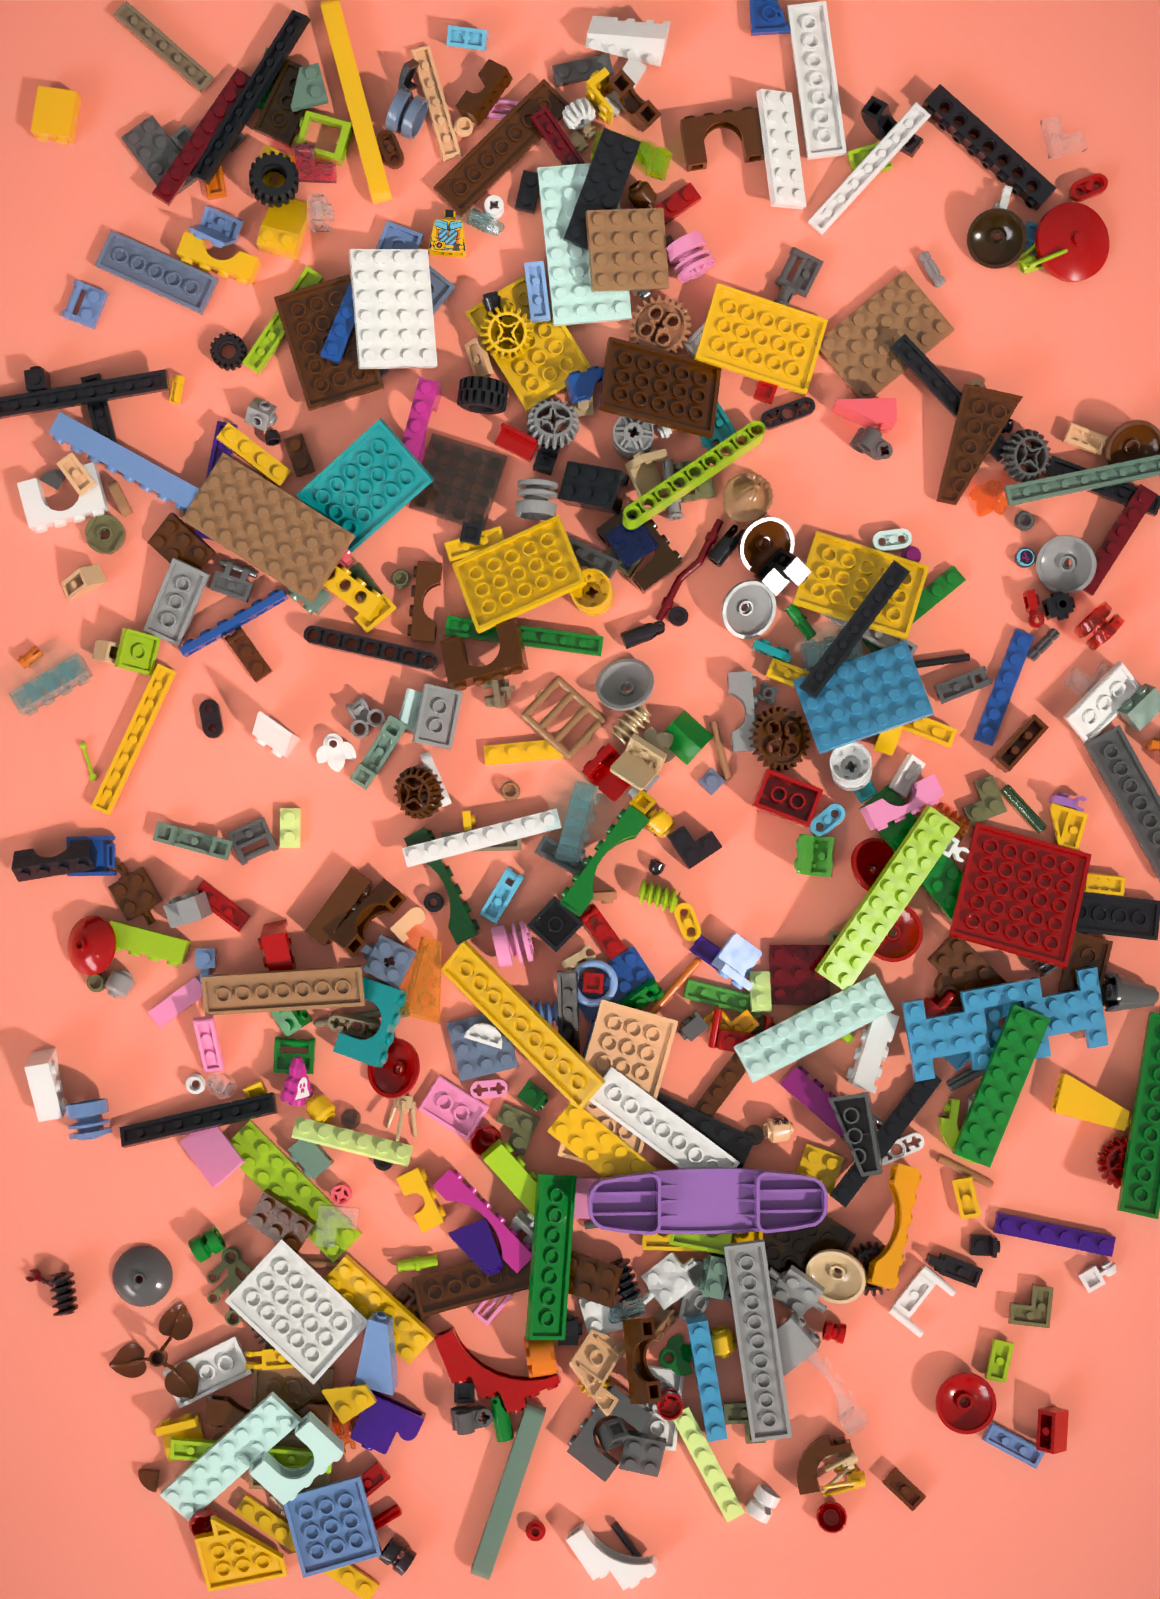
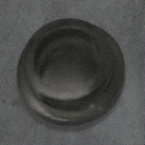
[341,1108,361,1129]

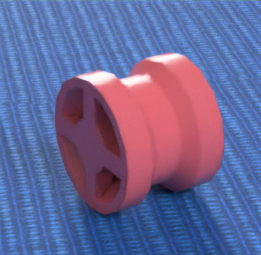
[331,1183,352,1205]

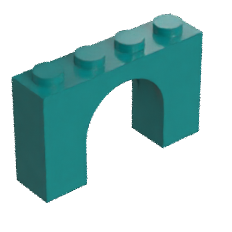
[333,976,407,1067]

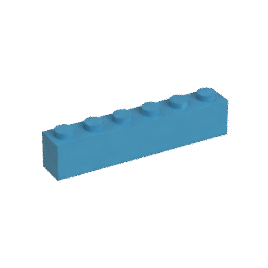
[685,1314,728,1442]

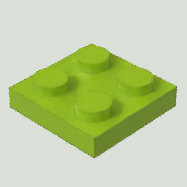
[114,628,161,676]

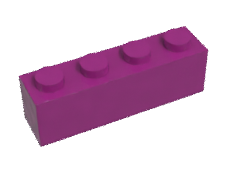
[778,1065,843,1137]

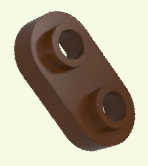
[377,130,405,169]

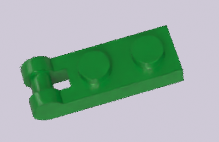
[617,978,664,1010]

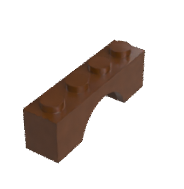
[407,561,443,644]
[330,879,407,958]
[623,1318,662,1404]

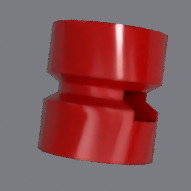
[656,1387,683,1421]

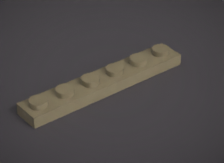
[113,1,214,94]

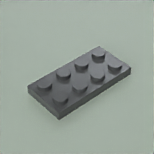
[121,115,197,195]

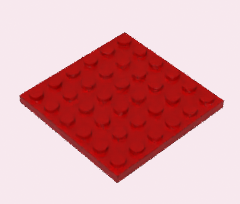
[948,822,1092,968]

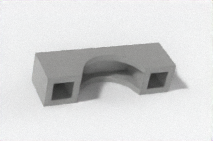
[727,671,758,753]

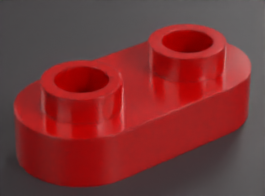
[1069,173,1108,202]

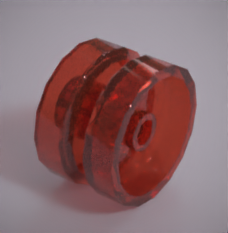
[1073,601,1125,651]

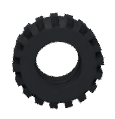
[249,151,299,208]
[457,376,509,414]

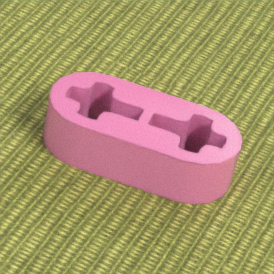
[470,1078,508,1099]

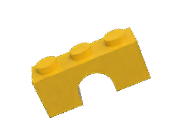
[396,1166,446,1233]

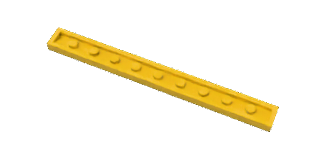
[765,658,958,748]

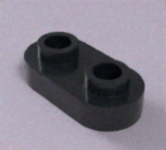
[199,699,224,739]

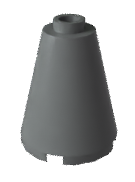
[1101,972,1159,1012]

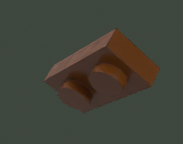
[283,433,316,478]
[882,1467,926,1512]

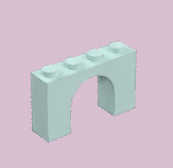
[249,1411,344,1505]

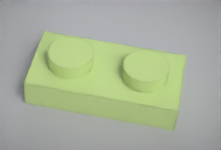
[280,808,301,848]
[749,971,772,1012]

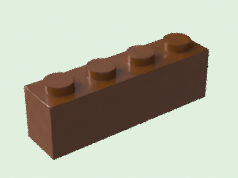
[305,867,373,946]

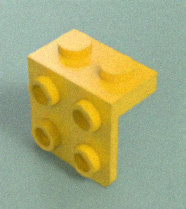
[586,67,614,125]
[155,1413,205,1462]

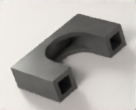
[566,1383,655,1482]

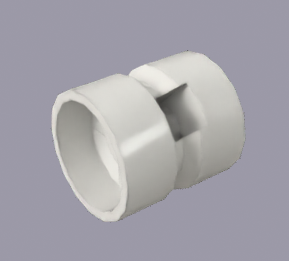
[745,1484,781,1524]

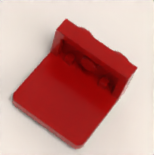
[581,743,631,802]

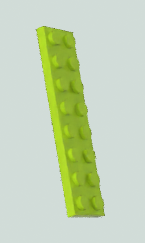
[230,1120,362,1263]

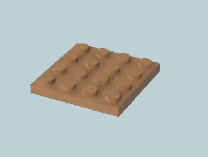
[585,208,669,293]

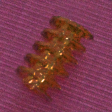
[933,802,971,841]

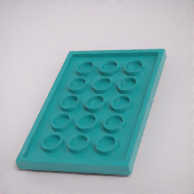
[296,418,435,553]

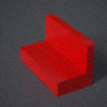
[494,423,538,462]

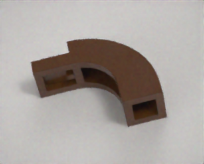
[797,1434,852,1495]

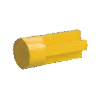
[169,375,185,405]

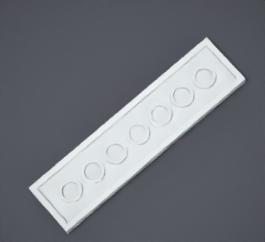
[787,1,847,160]
[590,1066,740,1168]

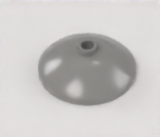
[1036,535,1097,594]
[721,580,776,639]
[596,658,655,711]

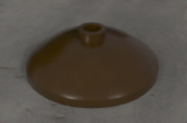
[967,208,1027,269]

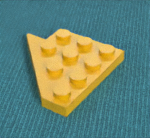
[194,1515,288,1592]

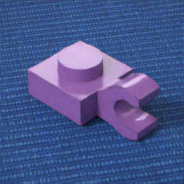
[1048,792,1087,812]

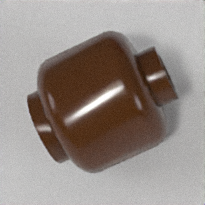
[628,180,657,209]

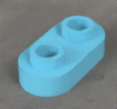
[809,804,845,836]

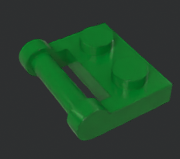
[273,1036,316,1074]

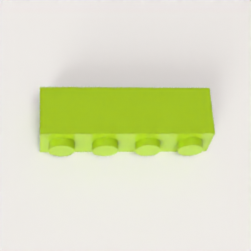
[110,920,191,967]
[481,1138,537,1216]

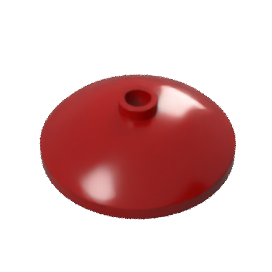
[851,838,894,891]
[873,906,923,962]
[67,915,116,975]
[367,1038,420,1098]
[935,1372,997,1435]

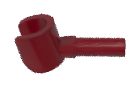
[25,1269,54,1288]

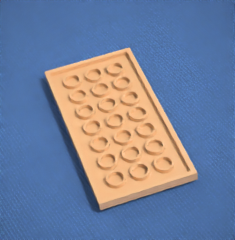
[557,999,678,1163]

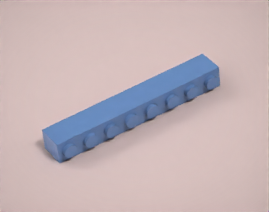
[48,412,200,512]

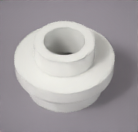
[186,1074,206,1094]

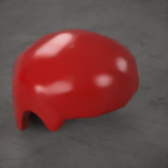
[470,1124,502,1156]
[816,1501,848,1533]
[189,1508,219,1536]

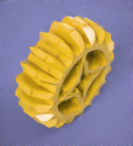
[480,305,533,359]

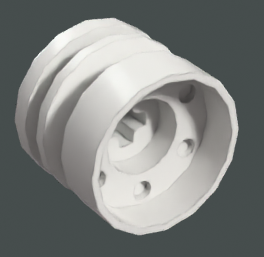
[830,742,872,791]

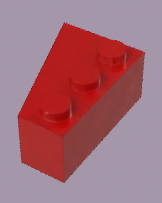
[258,919,297,971]

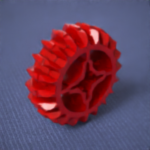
[1096,1135,1128,1189]

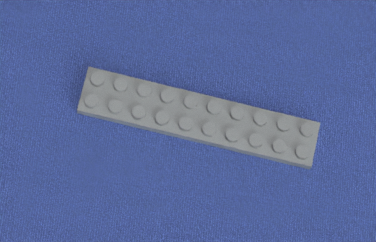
[724,1239,792,1442]

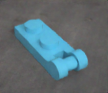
[479,867,525,924]

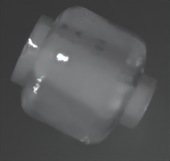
[206,1070,237,1100]

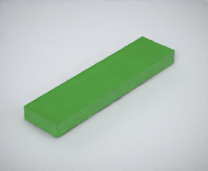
[683,979,761,1017]

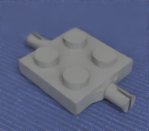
[768,1265,827,1316]

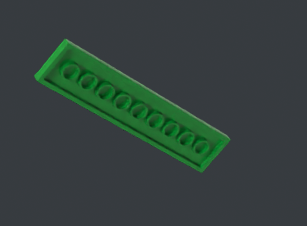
[1117,1012,1160,1219]

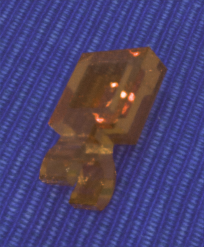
[333,1416,356,1453]

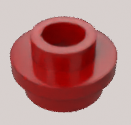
[525,1520,546,1541]

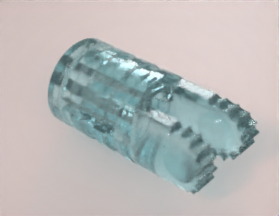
[467,208,505,236]
[608,1296,646,1324]

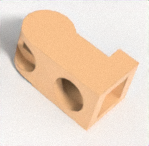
[390,907,426,943]

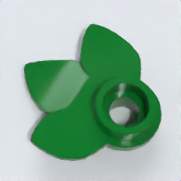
[659,1335,693,1376]

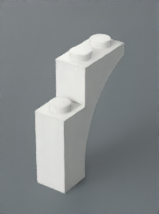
[566,1522,659,1591]

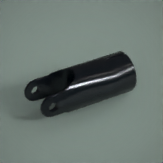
[707,524,745,567]
[620,621,665,649]

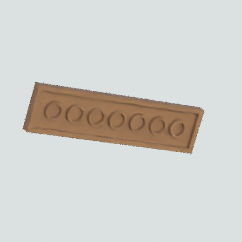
[201,965,366,1016]

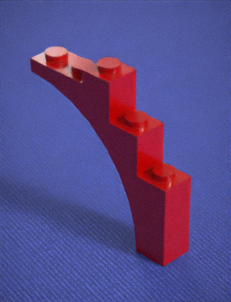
[434,1327,561,1414]

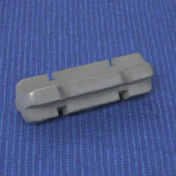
[919,251,946,288]

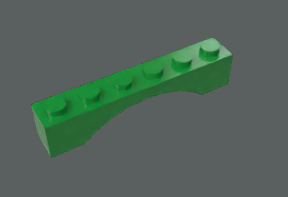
[560,805,649,917]

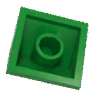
[664,710,713,765]

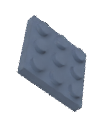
[446,1014,519,1082]

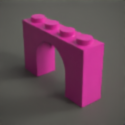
[402,377,442,465]

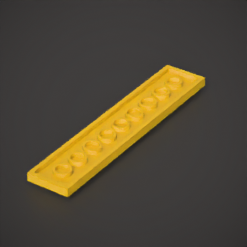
[440,941,606,1111]

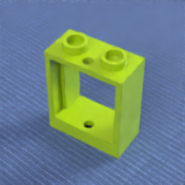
[294,110,353,167]

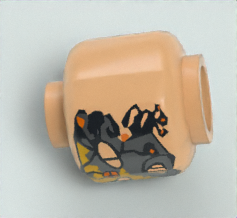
[763,1116,794,1143]

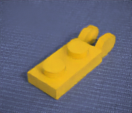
[245,1347,295,1370]

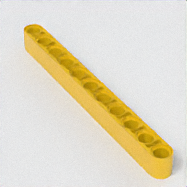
[320,0,392,205]

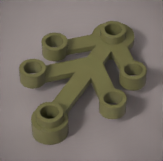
[206,1246,253,1326]

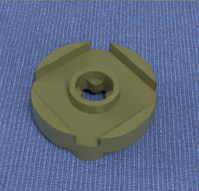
[85,514,126,555]

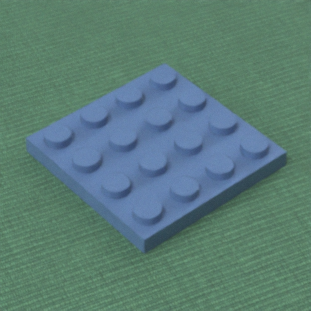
[283,1474,382,1578]

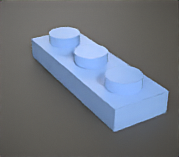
[524,261,550,323]

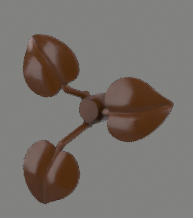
[109,1304,199,1399]

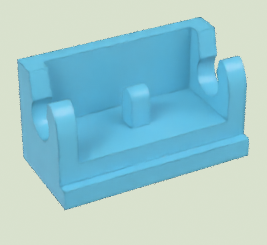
[446,25,489,51]

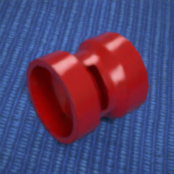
[822,1320,847,1344]

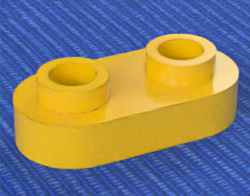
[674,903,701,941]

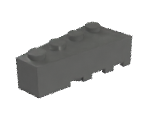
[828,1092,883,1177]

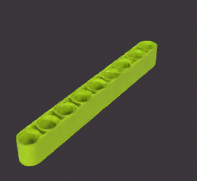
[622,420,766,530]

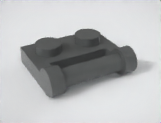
[774,247,824,298]
[227,817,279,866]

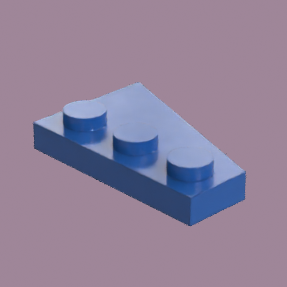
[749,0,791,36]

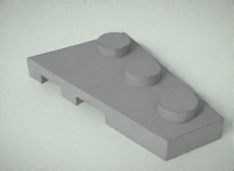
[677,1258,711,1320]

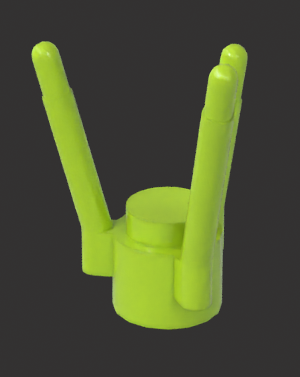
[1017,244,1068,274]

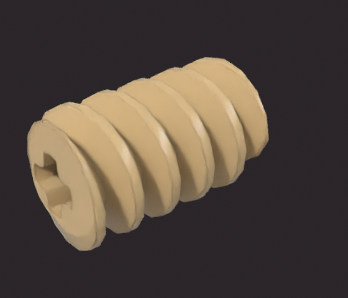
[609,705,652,745]

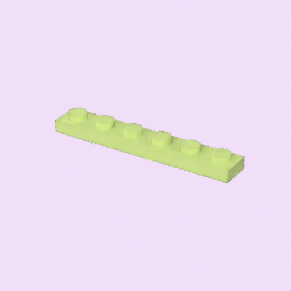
[291,1116,413,1167]
[673,1405,745,1523]

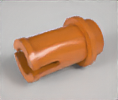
[17,645,44,669]

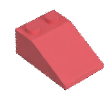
[832,398,897,434]

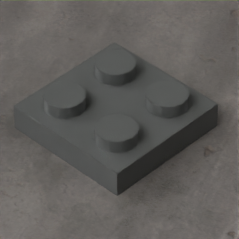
[619,1430,666,1477]

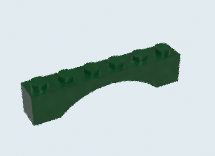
[404,828,480,945]

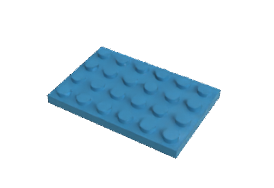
[793,641,934,754]

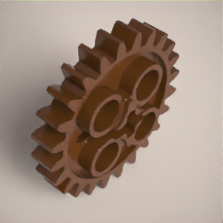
[749,706,810,771]

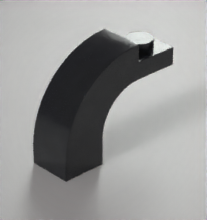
[861,96,924,158]

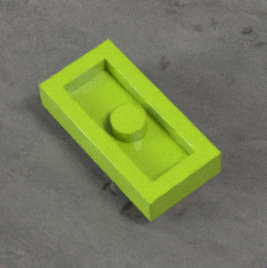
[985,1338,1014,1383]

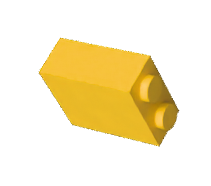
[31,86,81,145]

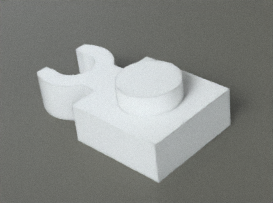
[993,185,1013,209]
[942,837,970,862]

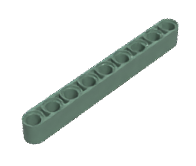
[470,1401,546,1580]

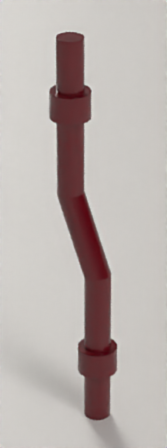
[655,519,724,621]

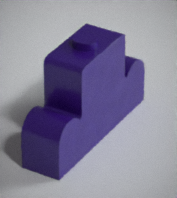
[350,1380,426,1454]

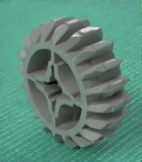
[526,397,580,450]

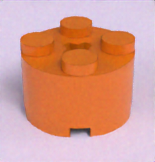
[524,1337,557,1378]

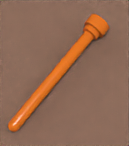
[648,958,701,1014]

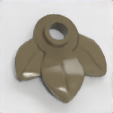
[642,726,675,763]

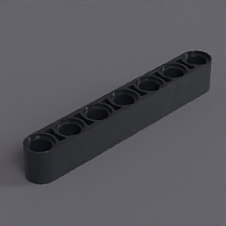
[303,626,438,671]

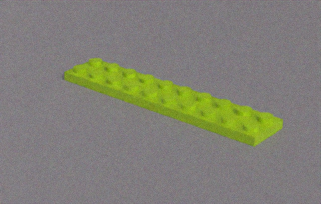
[814,805,960,991]

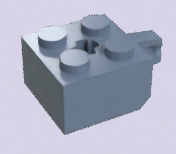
[360,934,418,988]

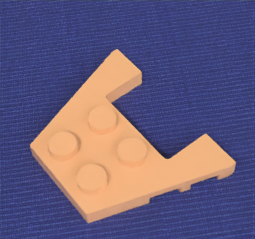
[568,1329,648,1416]

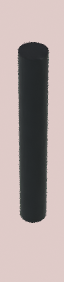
[914,653,970,668]
[611,1521,643,1557]

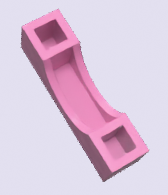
[860,774,945,831]

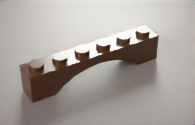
[205,1395,330,1432]

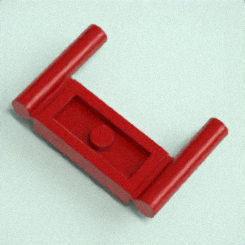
[708,1007,774,1052]

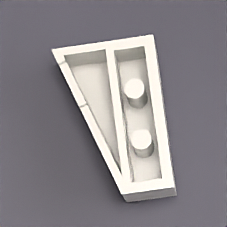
[24,1048,67,1122]

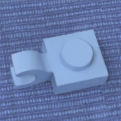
[195,948,216,982]

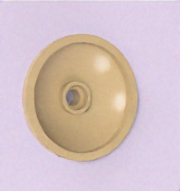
[806,1249,866,1304]

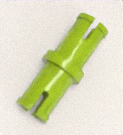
[397,1254,438,1273]

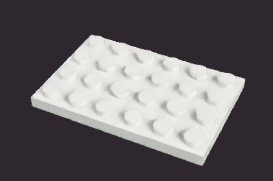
[349,249,438,369]
[225,1239,368,1385]

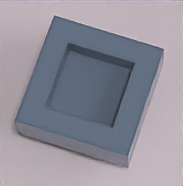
[698,767,725,796]

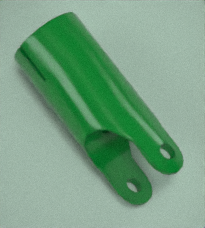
[490,1393,514,1442]

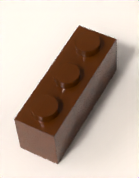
[990,714,1049,773]

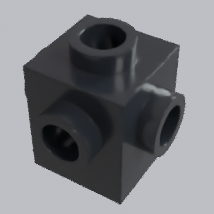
[1042,591,1075,621]

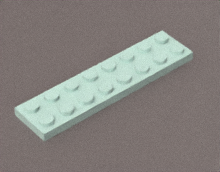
[733,974,894,1083]
[160,1391,302,1522]

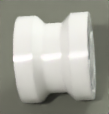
[484,195,504,219]

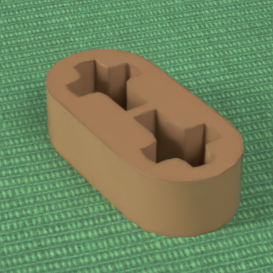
[107,480,133,517]

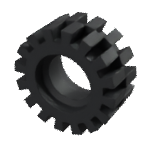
[210,332,247,371]

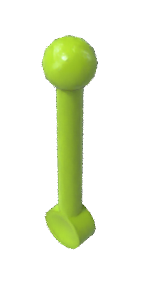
[79,741,98,781]

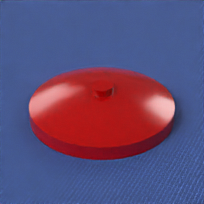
[1035,202,1110,282]

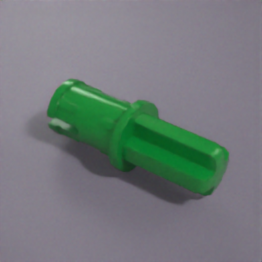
[784,604,816,640]

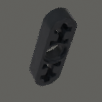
[760,397,815,430]

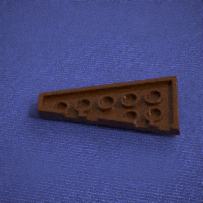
[936,384,1023,505]

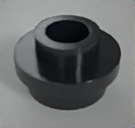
[424,892,444,912]

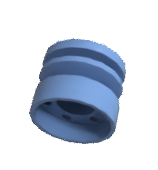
[65,1098,112,1141]

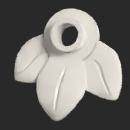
[316,733,356,772]

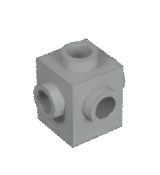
[244,397,278,432]

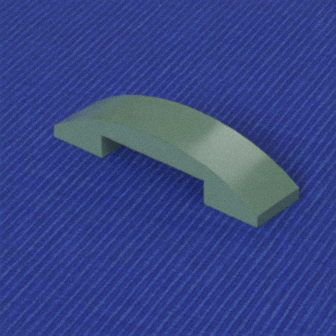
[350,714,407,790]
[152,821,233,861]

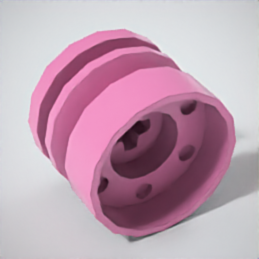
[666,231,716,283]
[491,920,534,968]

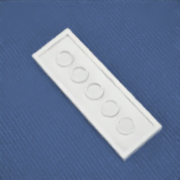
[756,89,807,209]

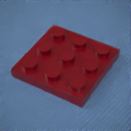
[769,945,830,1005]

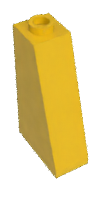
[1051,1072,1131,1131]

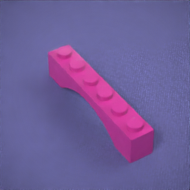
[433,1169,532,1273]

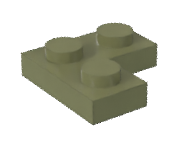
[962,775,1007,826]
[496,1102,540,1156]
[1008,1284,1054,1328]
[723,1401,766,1444]

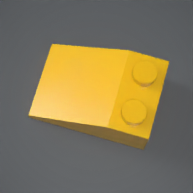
[256,199,312,261]

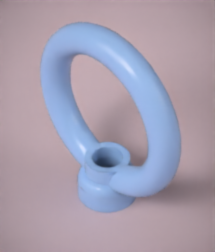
[568,959,618,1007]

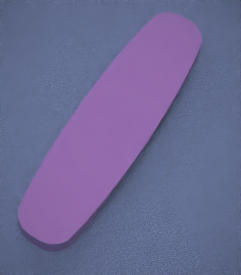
[587,1168,828,1235]

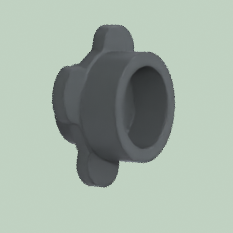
[757,682,779,705]

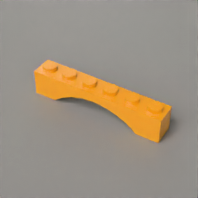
[866,1163,921,1289]

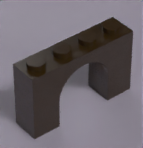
[596,501,682,594]

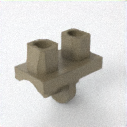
[483,679,516,709]

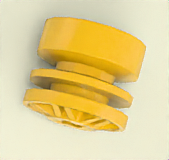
[570,568,614,616]

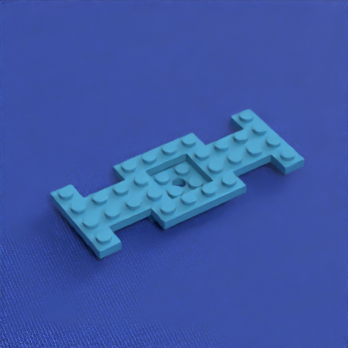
[902,966,1109,1082]

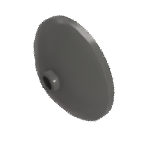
[112,1246,173,1307]

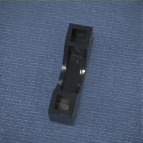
[11,839,98,882]

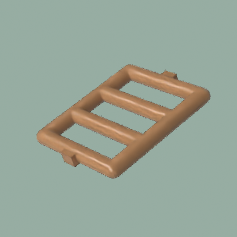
[521,676,606,759]

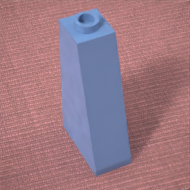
[354,1311,398,1396]

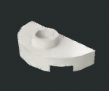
[464,1023,503,1049]

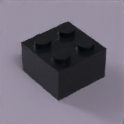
[528,896,584,952]

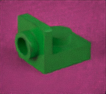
[517,1080,549,1111]

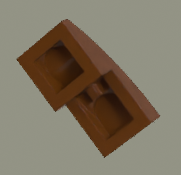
[393,1283,429,1323]

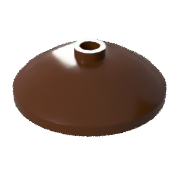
[1105,420,1160,465]
[738,516,794,574]

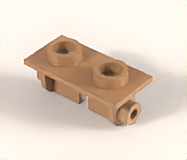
[651,1305,679,1342]

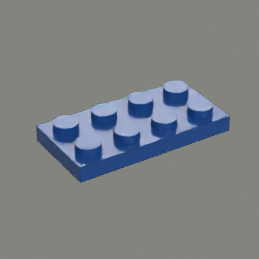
[578,945,655,1022]

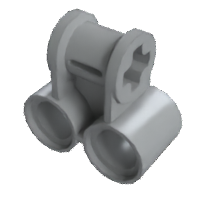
[345,695,386,739]

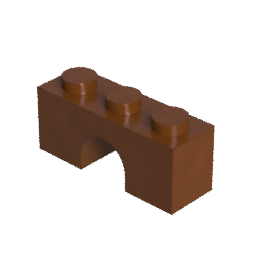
[456,59,513,126]
[603,69,662,133]

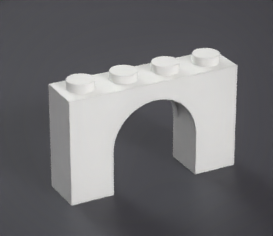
[17,462,110,533]

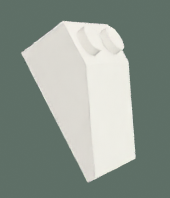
[252,711,301,758]

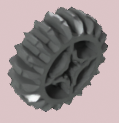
[1000,429,1052,483]

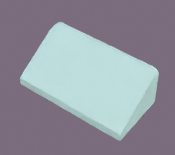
[399,688,422,732]

